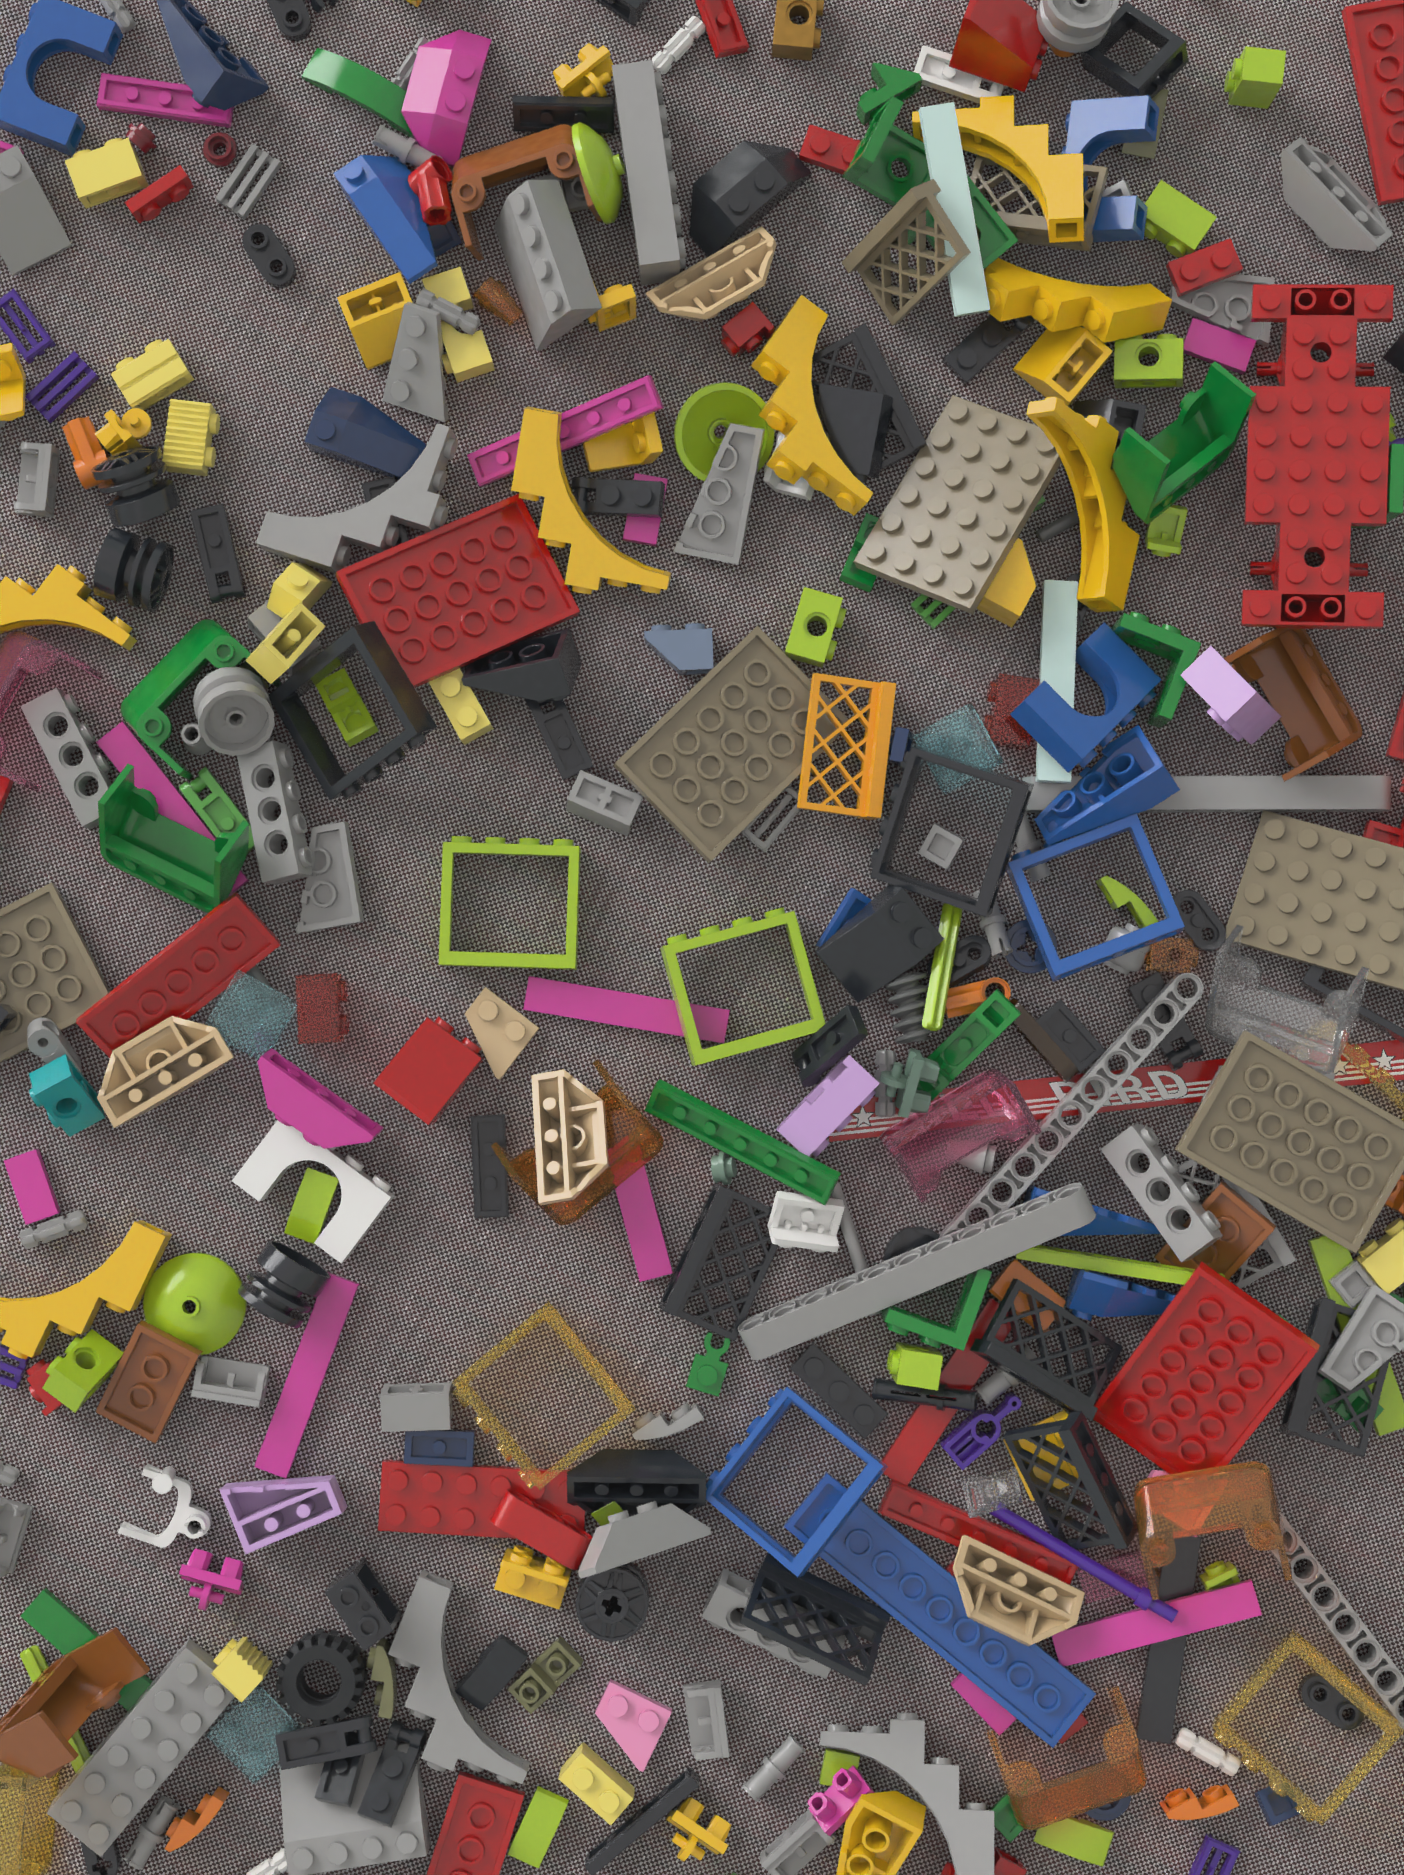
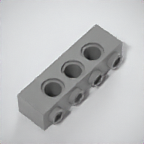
[20,688,112,830]
[237,740,314,885]
[1100,1124,1223,1262]
[702,1568,845,1679]

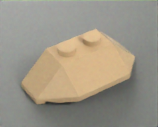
[646,226,777,322]
[97,1016,235,1128]
[531,1069,609,1205]
[953,1535,1085,1646]

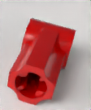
[408,155,453,226]

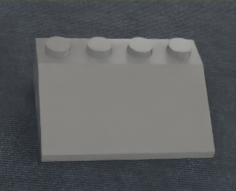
[494,180,602,351]
[279,1742,431,1875]

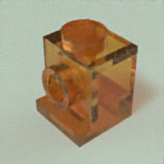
[1145,937,1199,974]

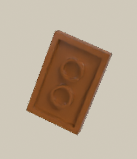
[1154,1180,1276,1280]
[95,1320,203,1444]

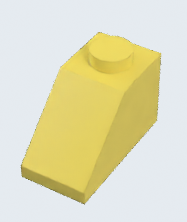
[267,562,333,618]

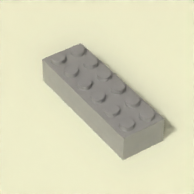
[612,60,686,286]
[47,1638,235,1857]

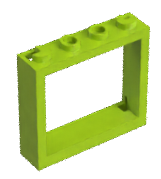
[439,836,581,970]
[660,907,826,1066]

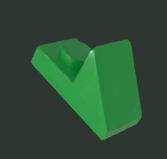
[856,63,922,125]

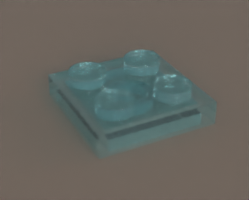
[913,703,1004,795]
[205,970,298,1060]
[206,1684,301,1785]

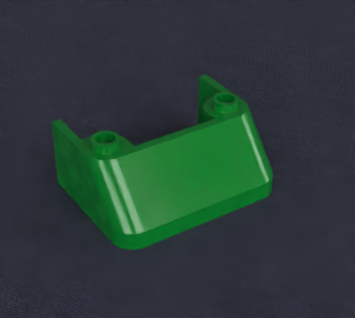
[1112,361,1256,524]
[121,619,282,781]
[98,764,249,913]

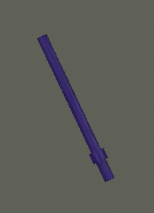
[989,1502,1178,1623]

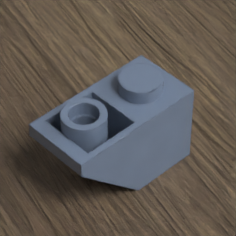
[644,623,714,675]

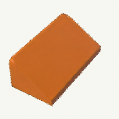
[989,1259,1066,1330]

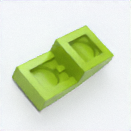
[315,668,379,747]
[1095,875,1158,929]
[284,1167,339,1245]
[507,1786,569,1869]
[1034,1806,1115,1867]

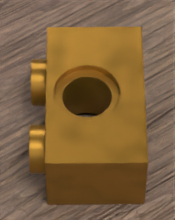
[772,0,824,61]

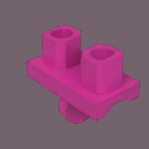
[179,1548,244,1611]
[808,1765,875,1836]

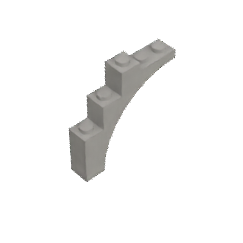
[256,423,458,574]
[388,1570,530,1785]
[820,1713,994,1875]

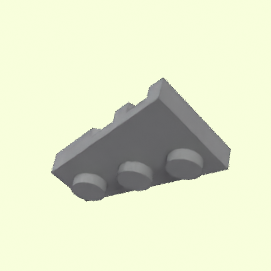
[1170,274,1275,347]
[382,302,449,422]
[296,821,364,934]
[1318,1285,1404,1391]

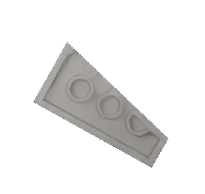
[673,423,765,565]

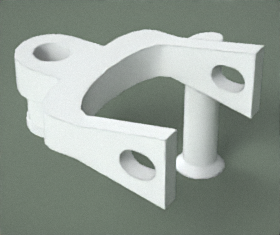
[118,1463,212,1548]

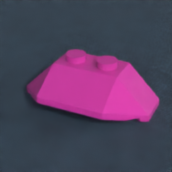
[401,30,492,167]
[257,1049,383,1149]

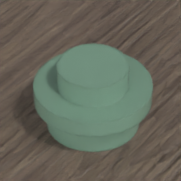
[711,1151,737,1185]

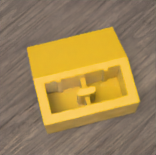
[337,272,413,370]
[1013,327,1113,407]
[976,538,1036,628]

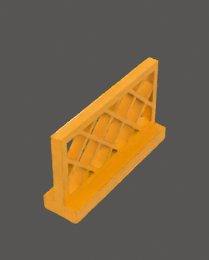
[797,673,896,820]

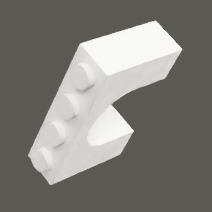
[232,1120,395,1263]

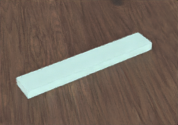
[918,102,990,317]
[1035,580,1078,784]

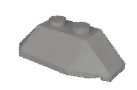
[1281,137,1393,251]
[578,1501,711,1579]

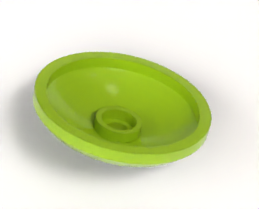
[572,122,626,225]
[674,382,775,481]
[143,1253,247,1355]

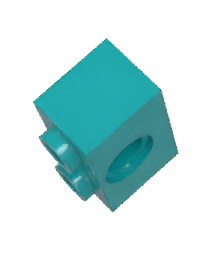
[29,1054,105,1137]

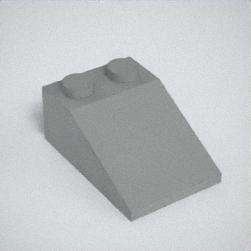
[0,145,72,276]

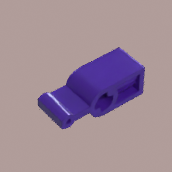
[939,1392,1022,1470]

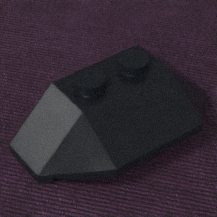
[689,141,812,257]
[567,1449,706,1517]

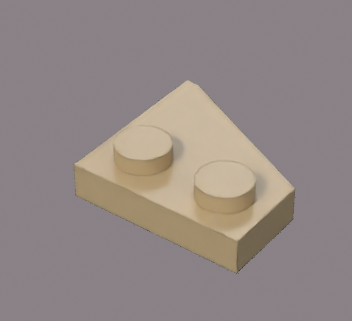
[465,987,540,1080]

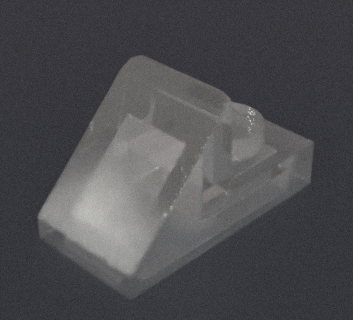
[962,1468,1023,1518]

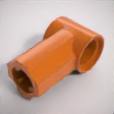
[62,416,110,490]
[945,977,1011,1019]

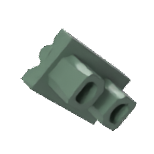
[879,1048,940,1118]

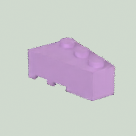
[1181,646,1281,745]
[776,1055,880,1157]
[220,1475,348,1554]

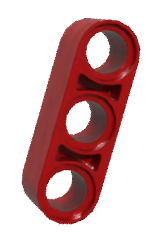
[490,1489,592,1570]

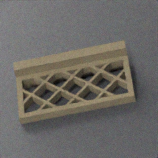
[970,155,1109,251]
[842,179,971,326]

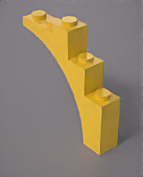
[912,95,1084,243]
[984,258,1172,343]
[751,294,873,516]
[1026,397,1140,612]
[511,406,671,594]
[0,564,138,651]
[0,1220,172,1359]

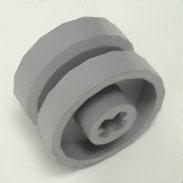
[1036,0,1119,53]
[193,666,275,756]

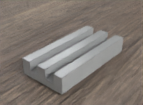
[215,143,282,220]
[741,785,808,853]

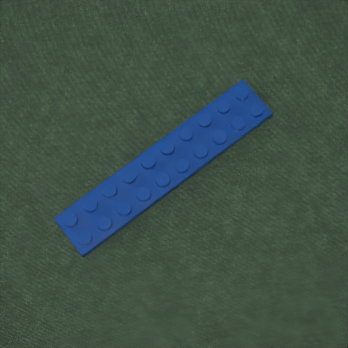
[784,1472,1096,1748]

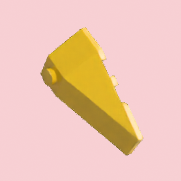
[836,1790,926,1875]

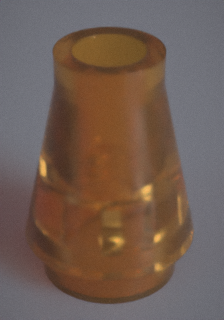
[473,276,523,326]

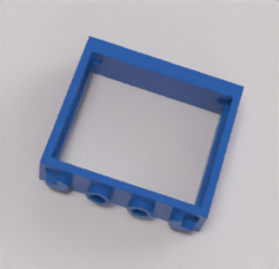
[1006,813,1185,982]
[706,1387,888,1577]

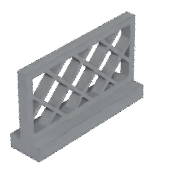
[1158,1159,1296,1289]

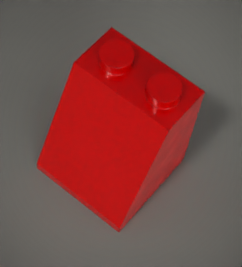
[949,0,1049,92]
[373,1016,484,1125]

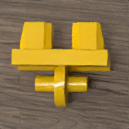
[553,43,614,97]
[95,408,152,455]
[665,1797,731,1862]

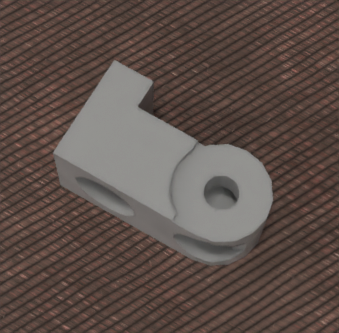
[27,1018,82,1072]

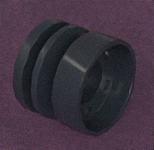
[91,445,181,527]
[93,527,174,613]
[238,1240,331,1328]
[575,1562,650,1642]

